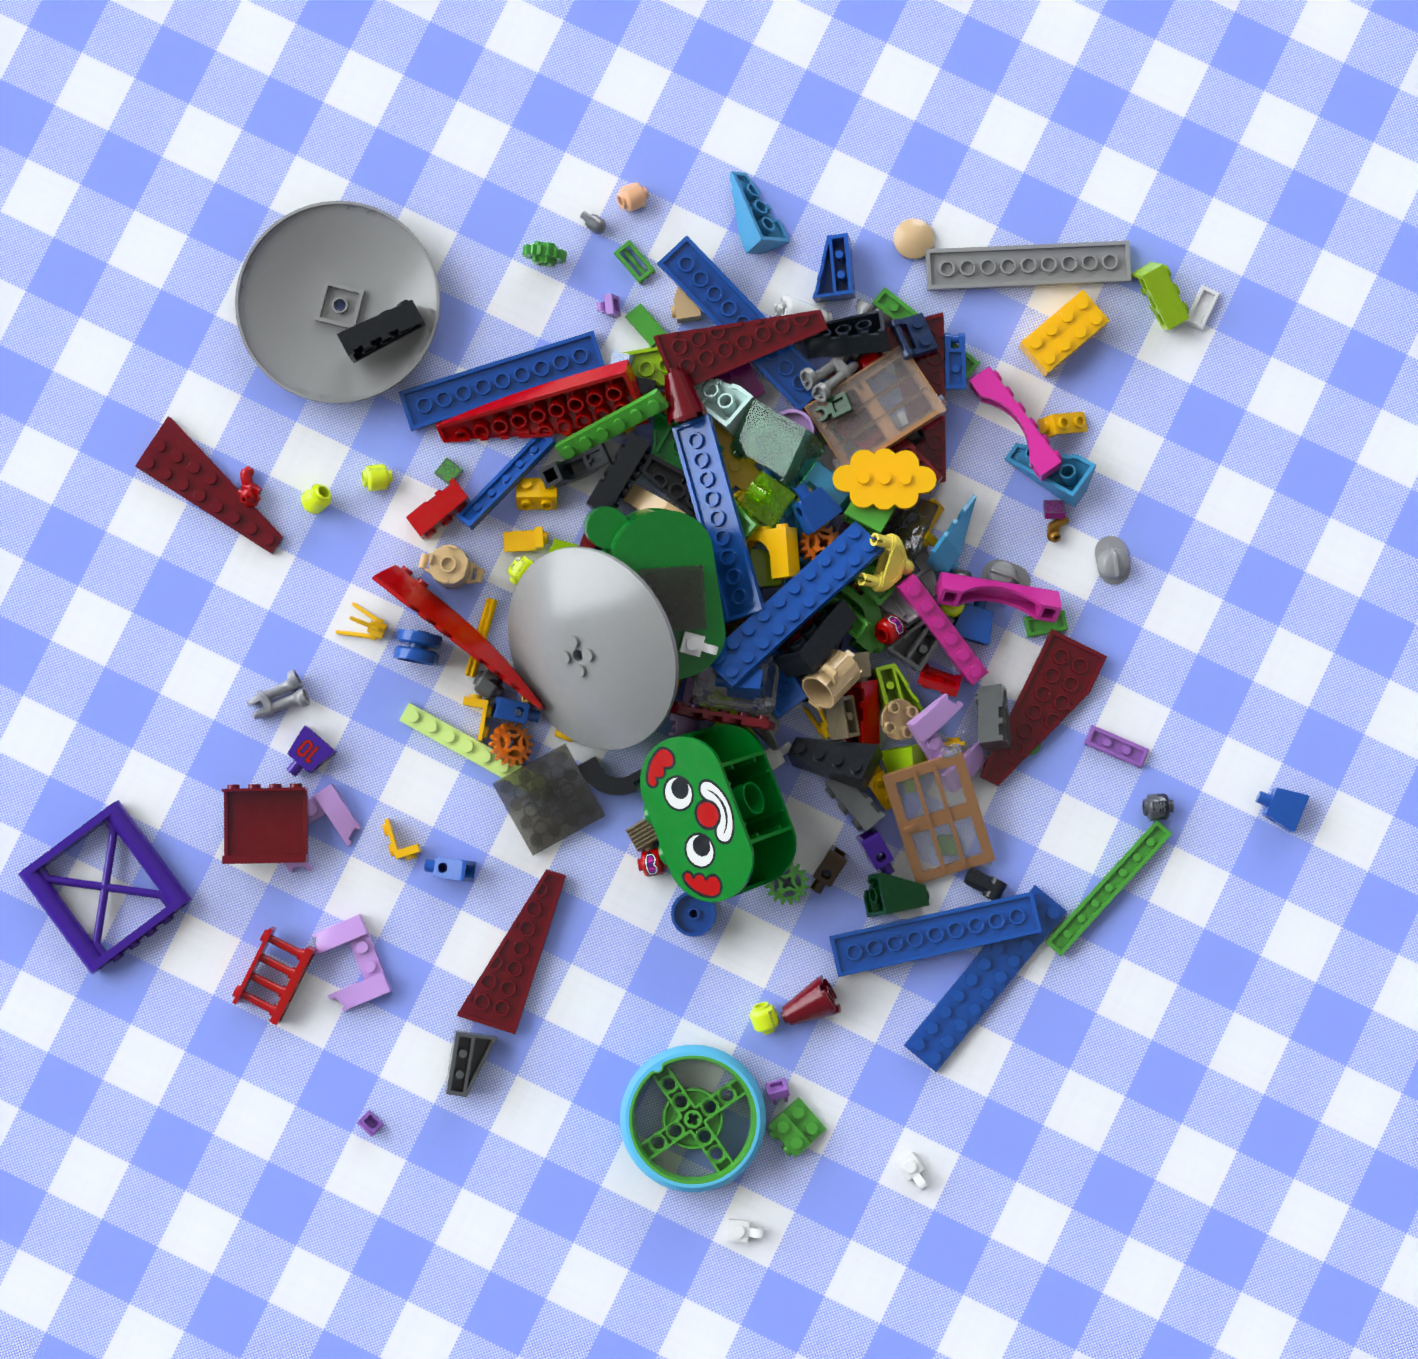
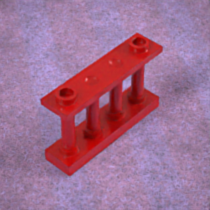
[232,927,317,1025]

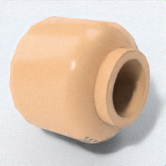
[617,182,649,212]

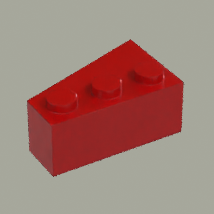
[406,478,470,539]
[843,679,880,744]

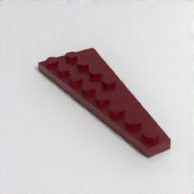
[135,416,284,555]

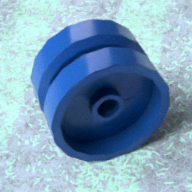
[393,629,443,666]
[670,892,716,937]

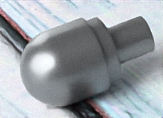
[580,211,606,234]

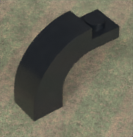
[538,443,613,489]
[577,756,642,796]

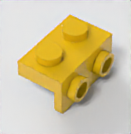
[516,478,558,510]

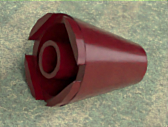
[664,367,708,426]
[781,975,841,1025]

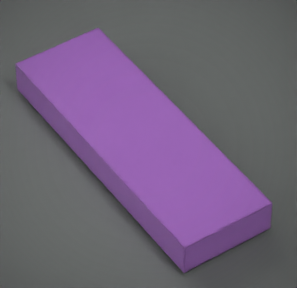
[1084,725,1149,769]

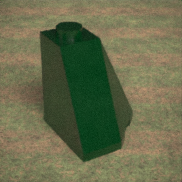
[863,873,930,918]

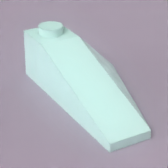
[694,378,754,437]

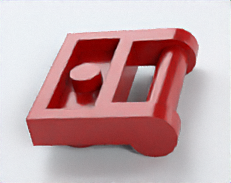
[917,663,962,697]

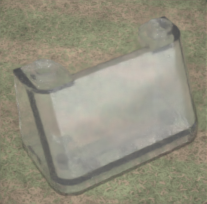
[689,654,780,715]

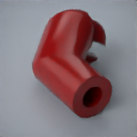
[240,466,262,494]

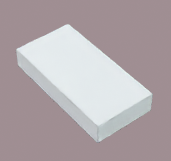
[1184,285,1220,331]

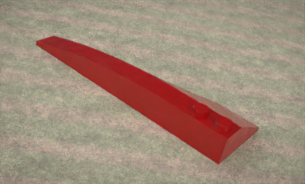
[436,359,648,443]
[372,565,545,711]

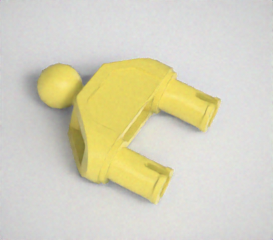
[857,533,914,592]

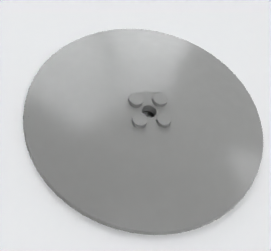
[235,201,440,404]
[508,547,679,750]

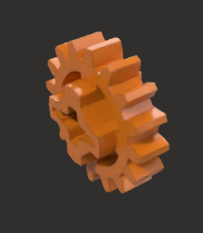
[798,524,839,563]
[488,722,534,767]

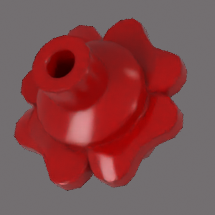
[238,484,261,507]

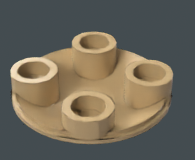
[893,219,934,259]
[881,699,918,740]

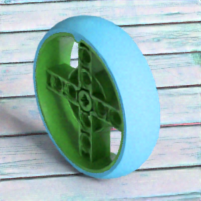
[620,1045,766,1192]

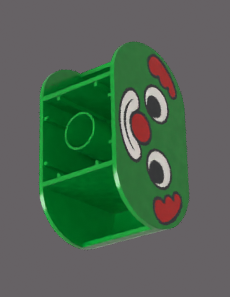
[640,724,797,902]

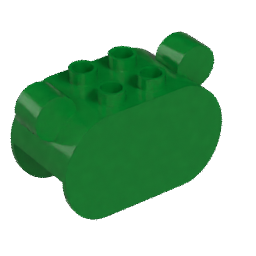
[584,506,726,679]

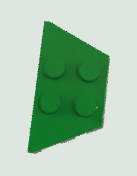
[652,413,725,470]

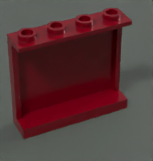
[222,783,309,864]

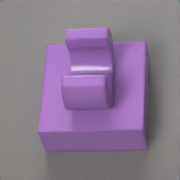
[597,293,621,318]
[765,1078,790,1105]

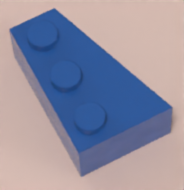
[813,233,856,303]

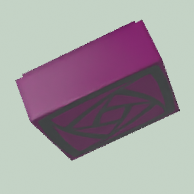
[1043,500,1066,519]

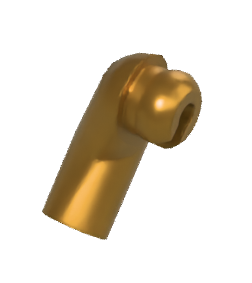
[1047,516,1069,543]

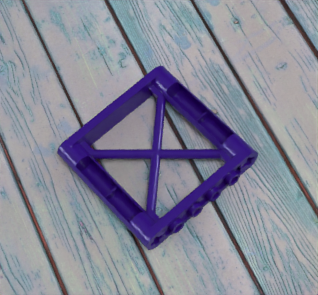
[18,800,192,975]

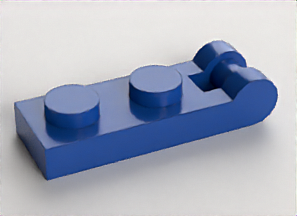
[944,333,966,390]

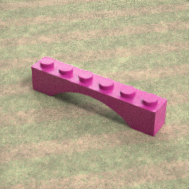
[969,367,1062,481]
[935,572,1062,623]
[893,574,989,685]

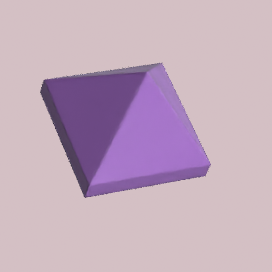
[357,1111,384,1137]

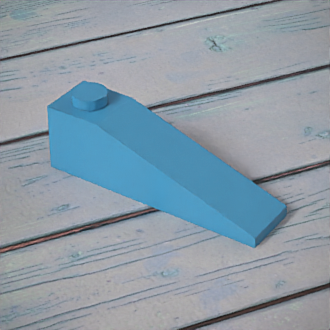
[730,171,790,254]
[1005,443,1096,507]
[925,494,977,573]

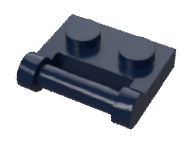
[888,313,938,360]

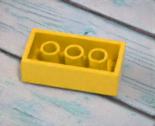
[1018,290,1110,377]

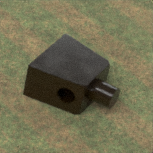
[810,844,850,894]

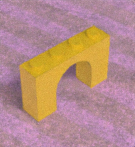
[746,524,800,580]

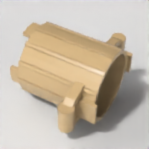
[418,545,485,589]
[802,649,863,710]

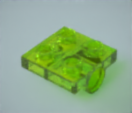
[739,471,797,529]

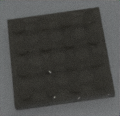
[493,743,605,855]

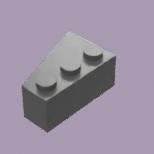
[883,613,955,672]
[975,684,1012,752]
[825,779,886,832]
[444,1030,497,1097]

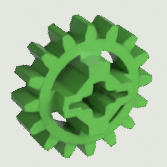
[522,241,567,267]
[765,862,809,905]

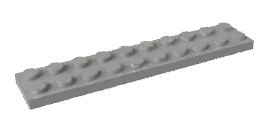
[925,240,1132,291]

